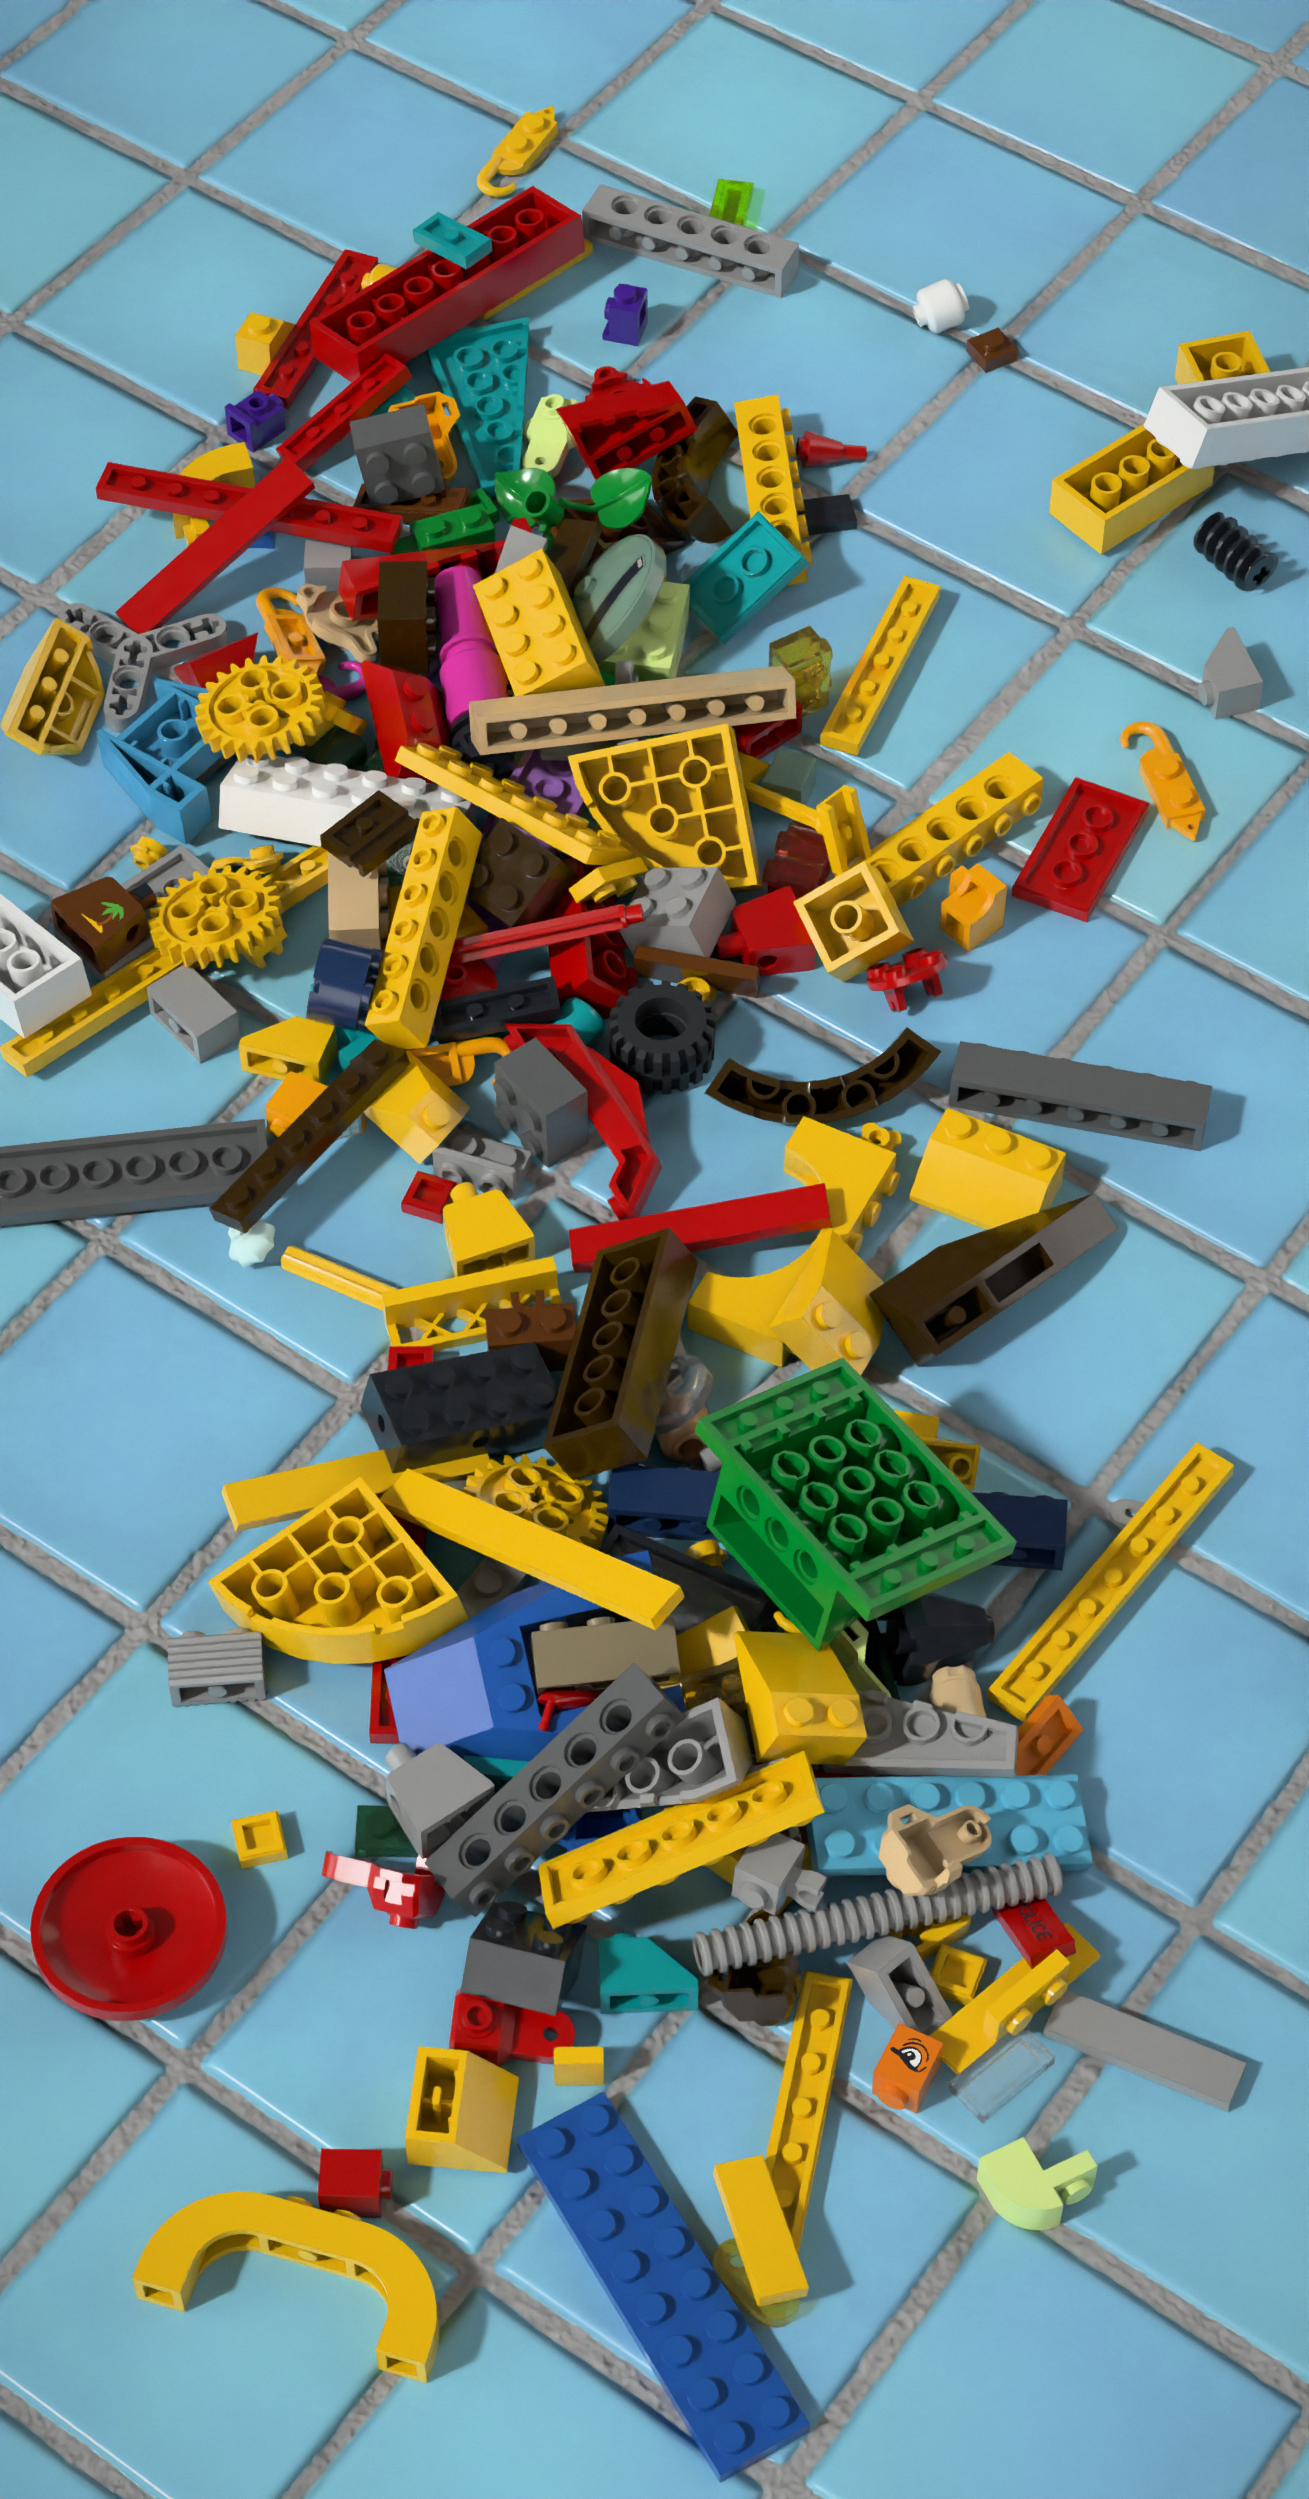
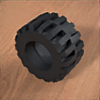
[609,981,715,1095]

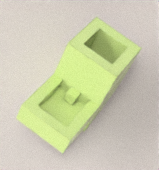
[977,2137,1098,2230]

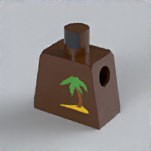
[50,877,157,974]

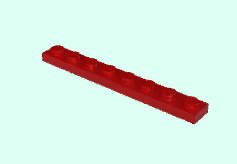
[96,462,403,554]

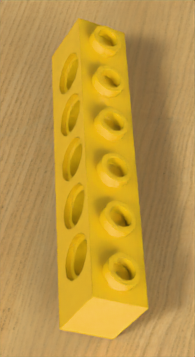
[734,394,813,586]
[835,752,1043,908]
[365,807,483,1050]

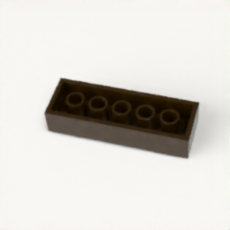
[543,1227,698,1480]

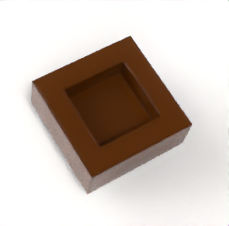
[966,328,1018,373]

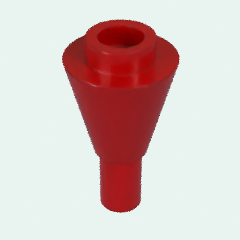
[796,430,867,468]

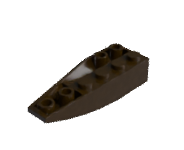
[869,1193,1118,1367]

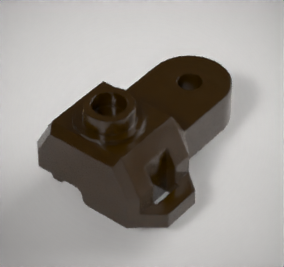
[708,1910,802,2026]

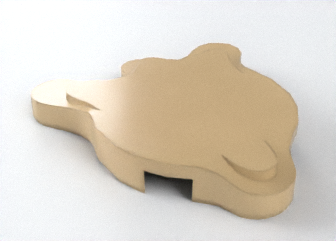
[296,584,379,663]

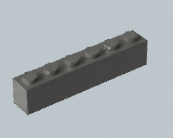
[949,1041,1212,1151]

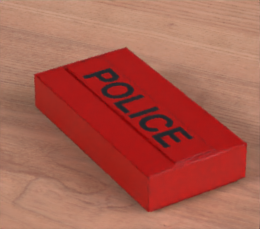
[992,1896,1076,1969]

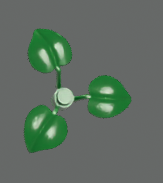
[495,468,652,543]

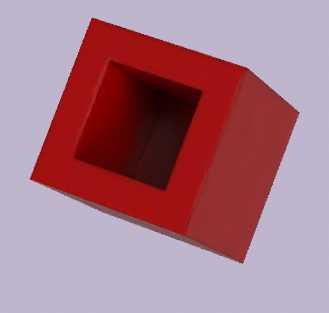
[318,2148,393,2218]

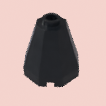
[877,1593,995,1686]

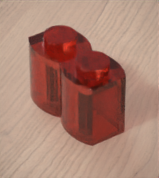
[762,821,832,900]

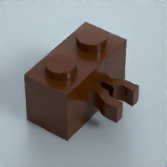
[485,1290,576,1372]

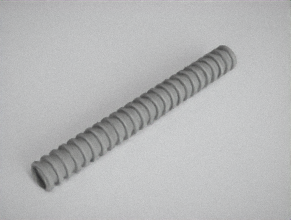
[693,1853,1063,1976]

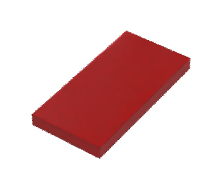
[1011,777,1150,923]

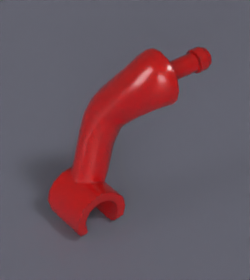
[537,1690,603,1732]

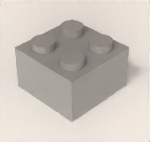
[619,867,736,957]

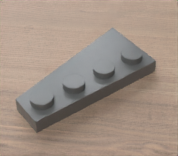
[823,1688,1018,1777]

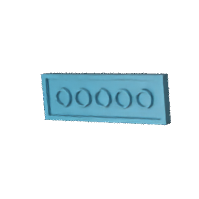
[806,1774,1093,1876]

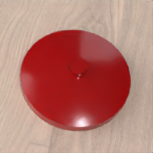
[30,1837,228,2021]

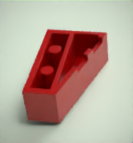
[556,381,698,481]

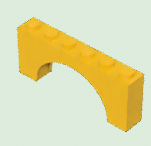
[687,1116,900,1368]

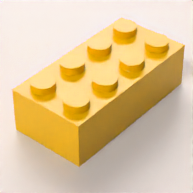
[1049,423,1215,555]
[473,548,605,696]

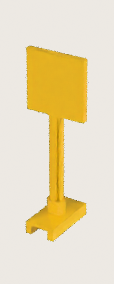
[738,751,872,875]

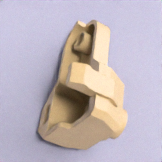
[878,1804,992,1897]

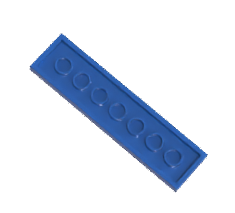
[517,2091,810,2483]

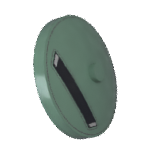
[572,534,666,665]

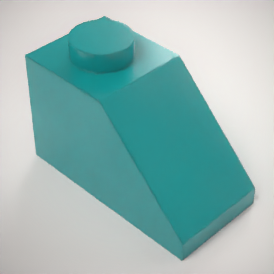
[598,1933,699,2014]

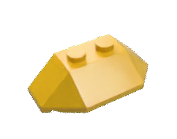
[0,617,105,755]

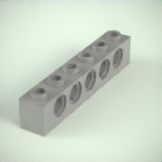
[582,184,799,298]

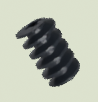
[1193,512,1279,591]

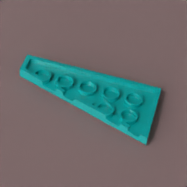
[424,316,530,498]

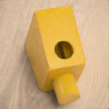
[442,1182,535,1277]

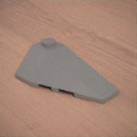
[587,1697,753,1812]

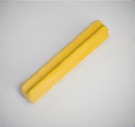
[281,1245,398,1311]

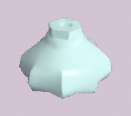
[227,1218,276,1268]

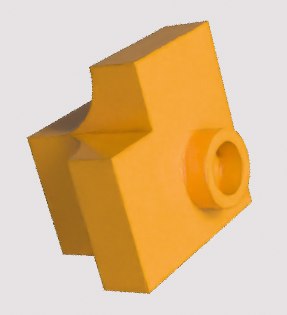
[939,863,1007,952]

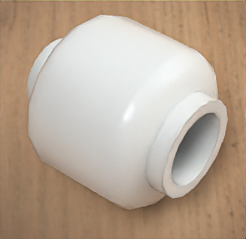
[912,279,969,334]

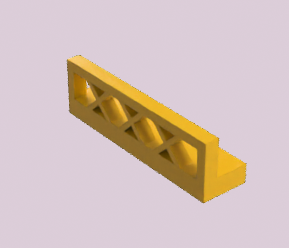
[381,1256,563,1352]

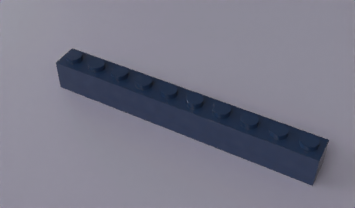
[607,1463,1068,1571]

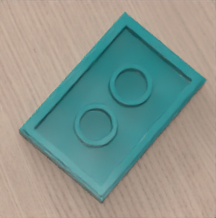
[682,511,810,645]

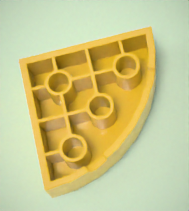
[568,723,764,892]
[208,1477,469,1664]

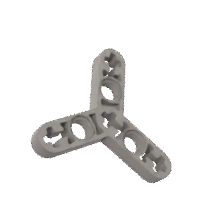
[58,603,228,733]

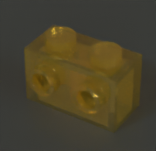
[769,626,833,717]

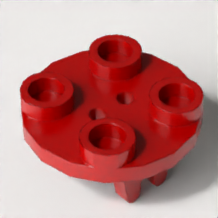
[866,947,948,1013]

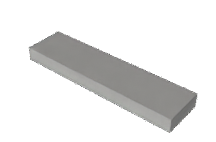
[1043,1990,1247,2112]

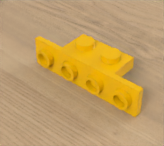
[930,1923,1101,2077]

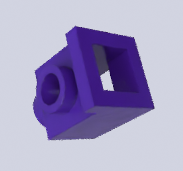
[602,283,648,346]
[224,390,286,452]

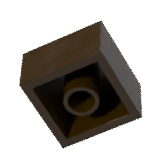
[377,561,437,674]
[467,818,579,928]

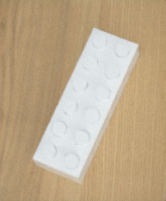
[1144,367,1309,469]
[219,754,477,861]

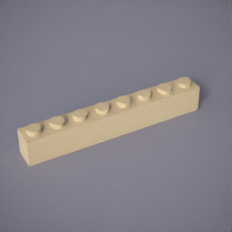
[469,666,796,755]

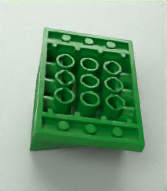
[695,1358,1017,1652]

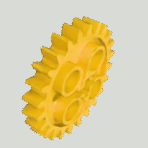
[194,655,327,763]
[148,865,284,969]
[463,1454,609,1549]

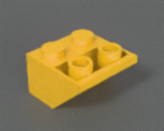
[405,2046,519,2173]

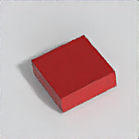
[401,1171,458,1224]

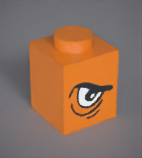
[872,2023,944,2114]

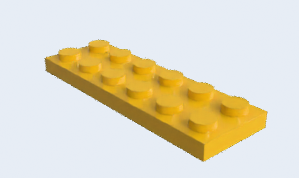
[395,743,633,865]
[538,1751,825,1929]

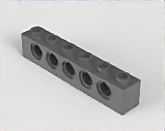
[424,1663,686,1917]

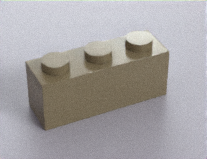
[531,1617,680,1698]

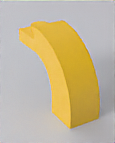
[172,442,255,547]

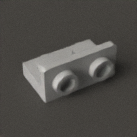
[432,1129,532,1201]

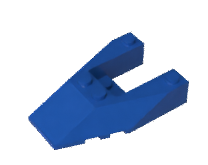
[384,1550,686,1761]

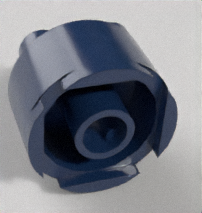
[306,938,383,1033]

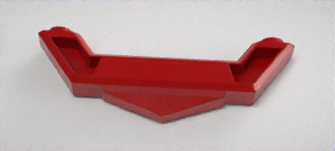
[503,1024,662,1220]

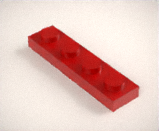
[275,353,413,472]

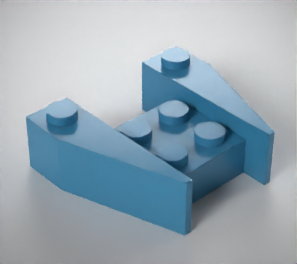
[96,678,292,845]

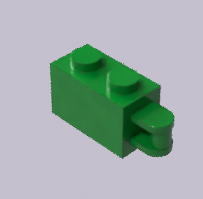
[390,503,496,555]

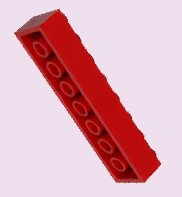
[309,186,585,382]

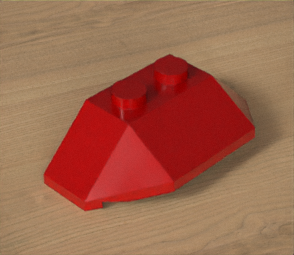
[360,660,452,785]

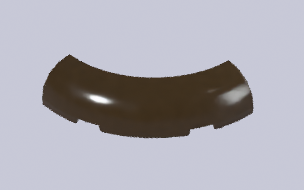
[652,396,738,544]
[704,1027,942,1124]

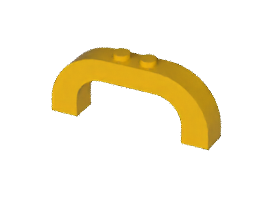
[132,2191,439,2383]

